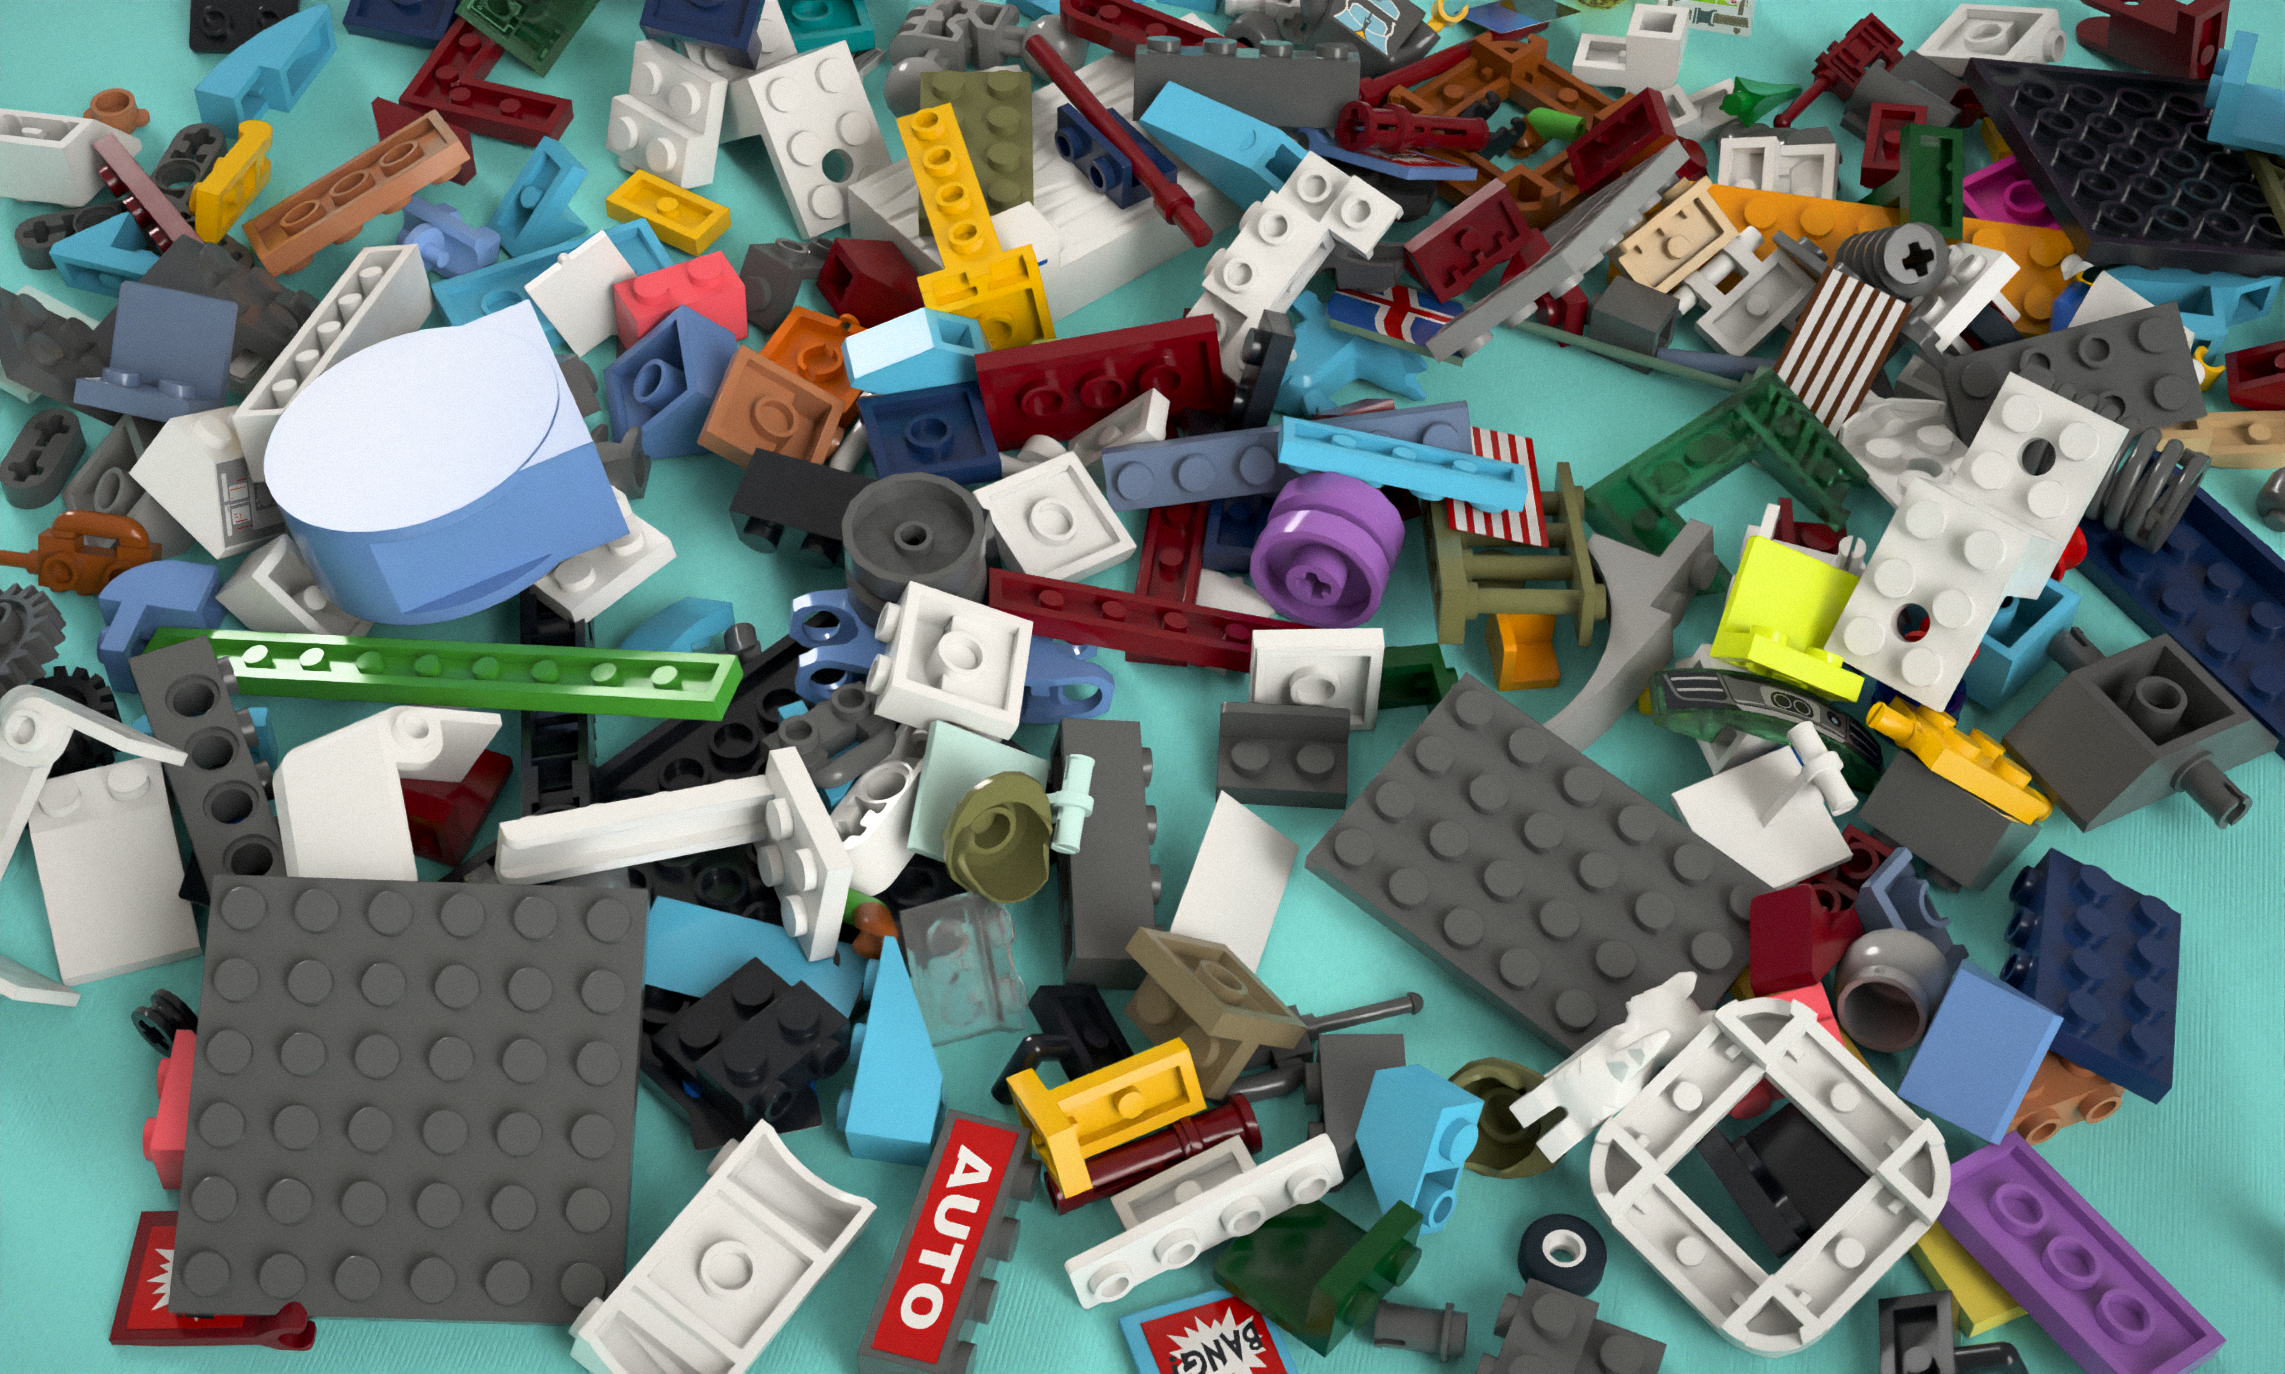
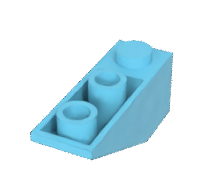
[1137,81,1308,212]
[2105,265,2283,327]
[836,935,947,1168]

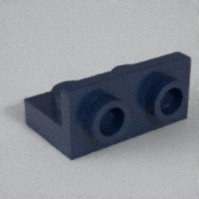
[1054,103,1178,210]

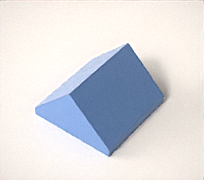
[1896,959,2064,1145]

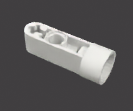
[830,720,1003,896]

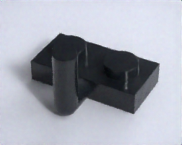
[991,985,1134,1105]

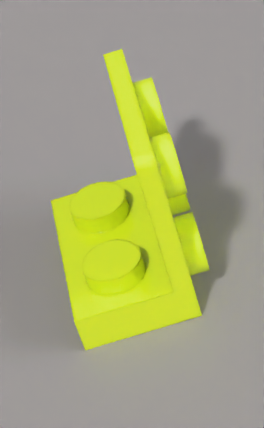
[1709,536,1865,703]

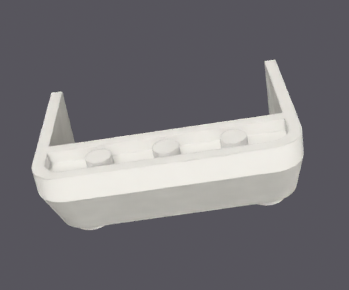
[0,685,188,1007]
[272,706,502,881]

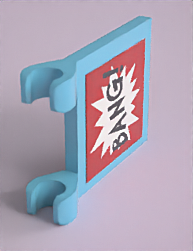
[1118,1287,1299,1374]

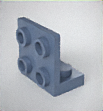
[73,281,238,423]

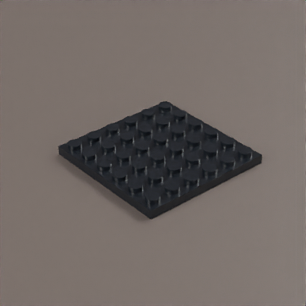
[1963,57,2285,278]

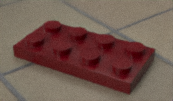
[974,313,1226,452]

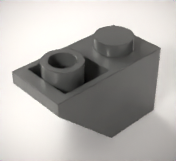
[1303,1034,1406,1193]

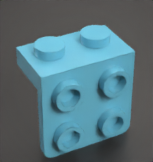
[2203,30,2285,160]

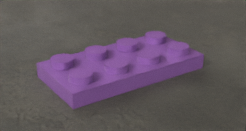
[1937,1130,2227,1374]

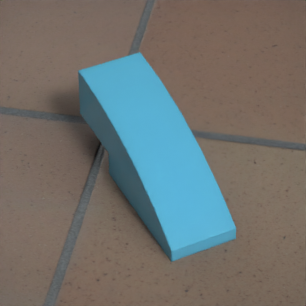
[194,4,337,140]

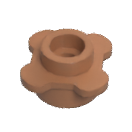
[83,88,150,135]

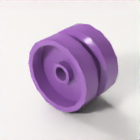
[1250,472,1405,629]

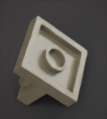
[1123,927,1308,1100]

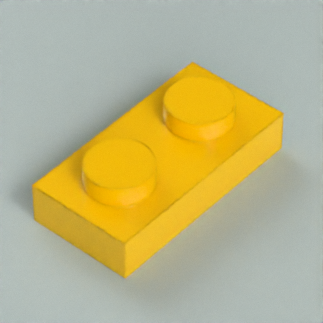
[605,169,731,257]

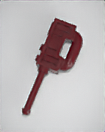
[1773,12,1904,128]

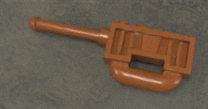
[0,509,162,596]

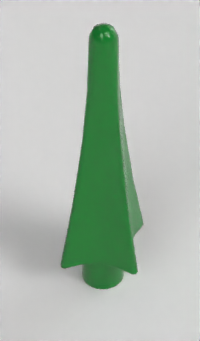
[1719,76,1802,128]

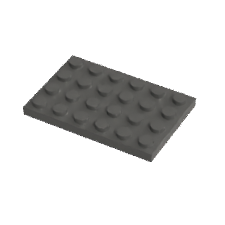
[1304,672,1776,1084]

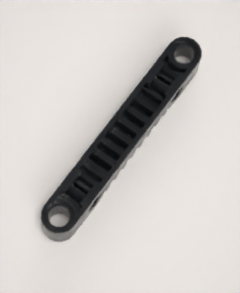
[520,587,602,887]

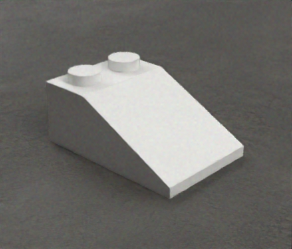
[28,757,203,988]

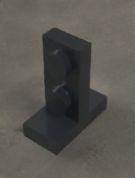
[1176,309,1296,438]

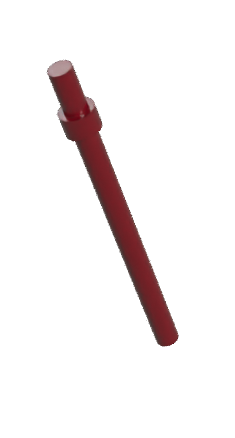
[1359,21,1549,108]
[1025,34,1214,248]

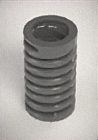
[2018,362,2212,554]

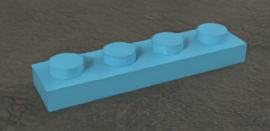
[1278,416,1528,513]

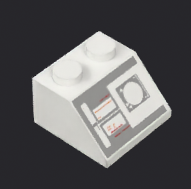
[129,405,289,560]

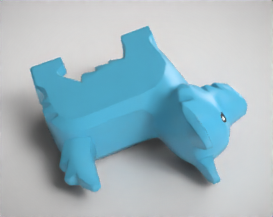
[1273,289,1428,420]

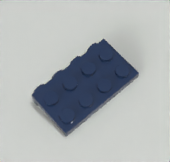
[1999,847,2181,1105]

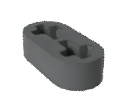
[0,409,86,509]

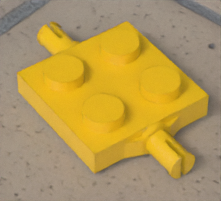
[1866,695,2054,825]

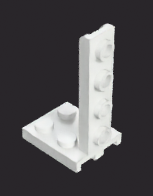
[494,746,854,962]

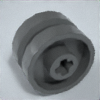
[841,472,987,630]

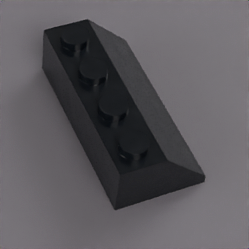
[729,447,1002,575]

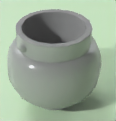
[1834,927,1952,1052]

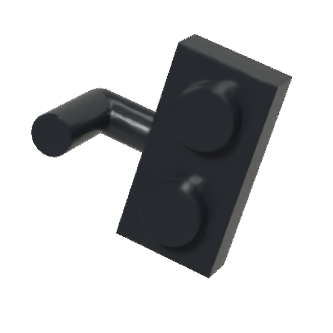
[1878,1290,2029,1374]

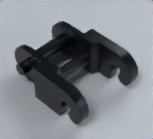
[1459,91,1526,161]

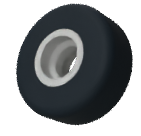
[1517,1214,1607,1297]

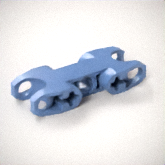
[788,589,1115,724]

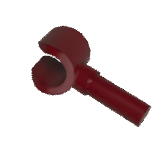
[1950,84,1989,128]

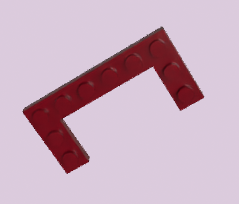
[398,0,574,147]

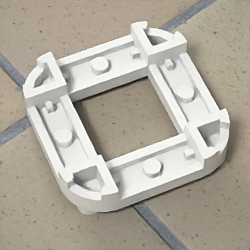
[1589,997,1951,1359]

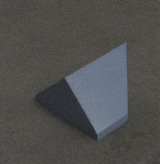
[1854,847,1969,976]

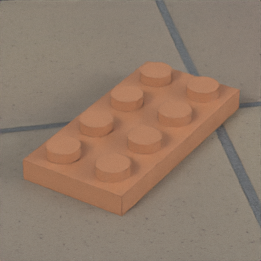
[241,109,471,278]

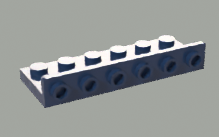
[2075,451,2285,761]

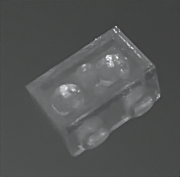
[899,891,1028,1047]

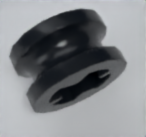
[131,989,198,1058]

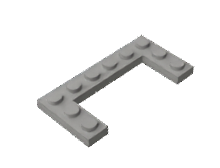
[1425,139,1690,363]

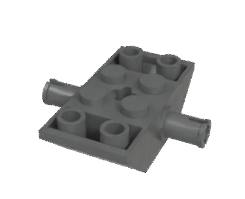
[2000,626,2279,833]

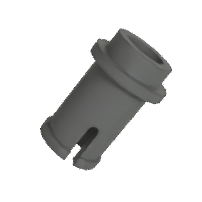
[1374,1299,1468,1363]

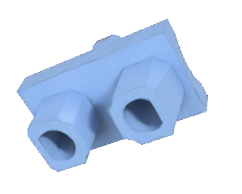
[396,194,501,279]

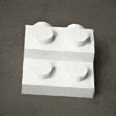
[1916,3,2067,84]
[605,39,728,190]
[865,581,1033,740]

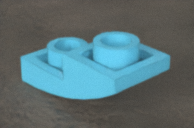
[618,597,735,653]

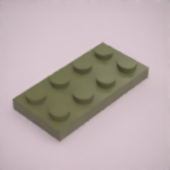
[918,70,1034,236]

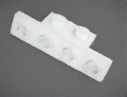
[1064,1133,1344,1309]

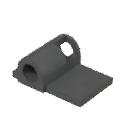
[1839,49,1966,142]

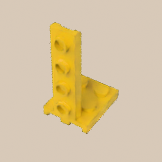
[896,102,1056,351]

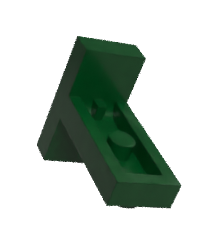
[1856,123,1963,246]

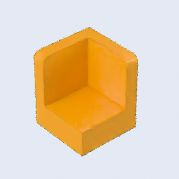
[1485,614,1560,691]

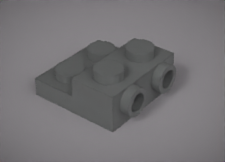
[1475,1278,1667,1374]

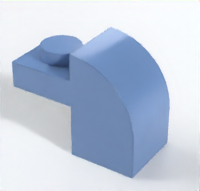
[97,560,228,694]

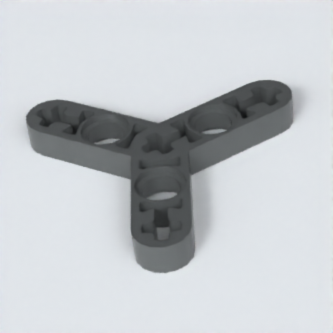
[14,123,255,270]

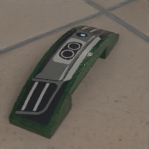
[1648,668,1886,795]

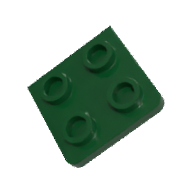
[1213,1199,1424,1358]

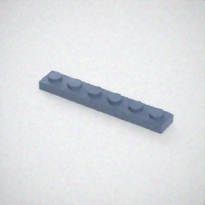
[1101,400,1473,512]

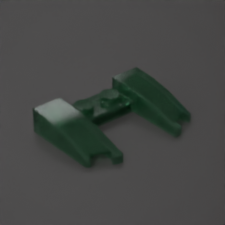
[1583,369,1870,602]

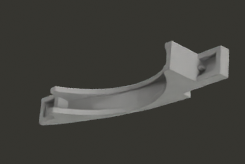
[1542,519,1718,753]

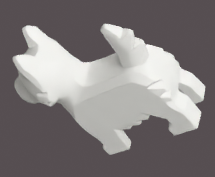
[1509,971,1717,1163]

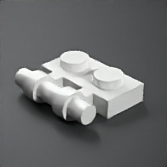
[1672,225,1817,357]

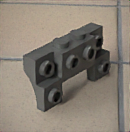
[1315,157,1438,294]

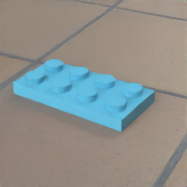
[430,217,675,348]

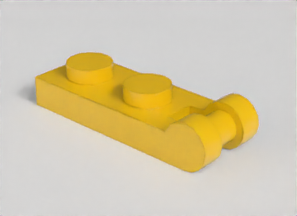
[189,120,273,244]

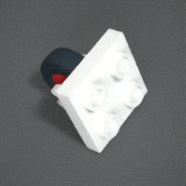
[1898,241,2025,357]

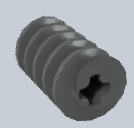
[1833,222,1949,299]

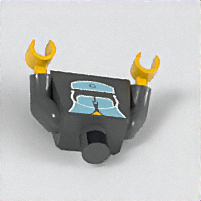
[1299,0,1469,78]

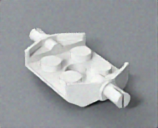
[1837,389,1969,510]

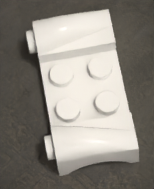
[568,1119,877,1374]

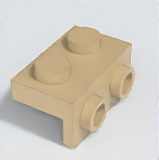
[1605,175,1740,294]

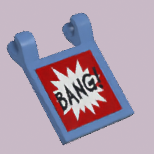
[1296,127,1478,181]

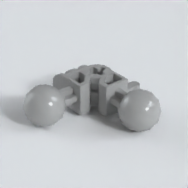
[883,0,1088,118]

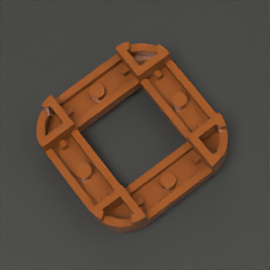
[1387,32,1635,231]

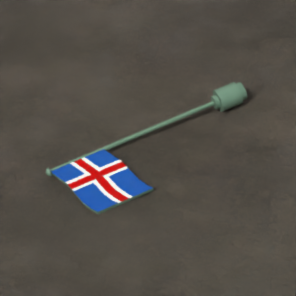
[1325,270,1776,421]

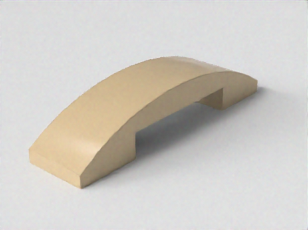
[2156,410,2285,469]

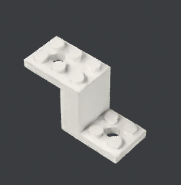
[675,0,893,240]
[1823,372,2130,712]

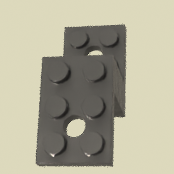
[0,233,320,427]

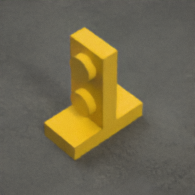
[1006,1037,1207,1199]

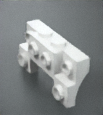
[1185,150,1404,383]

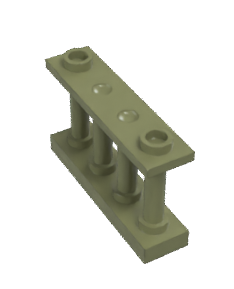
[1420,462,1606,647]

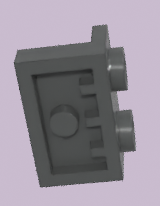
[1216,702,1350,810]

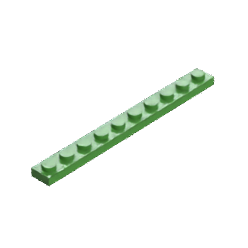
[130,627,744,721]

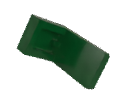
[1377,643,1458,714]

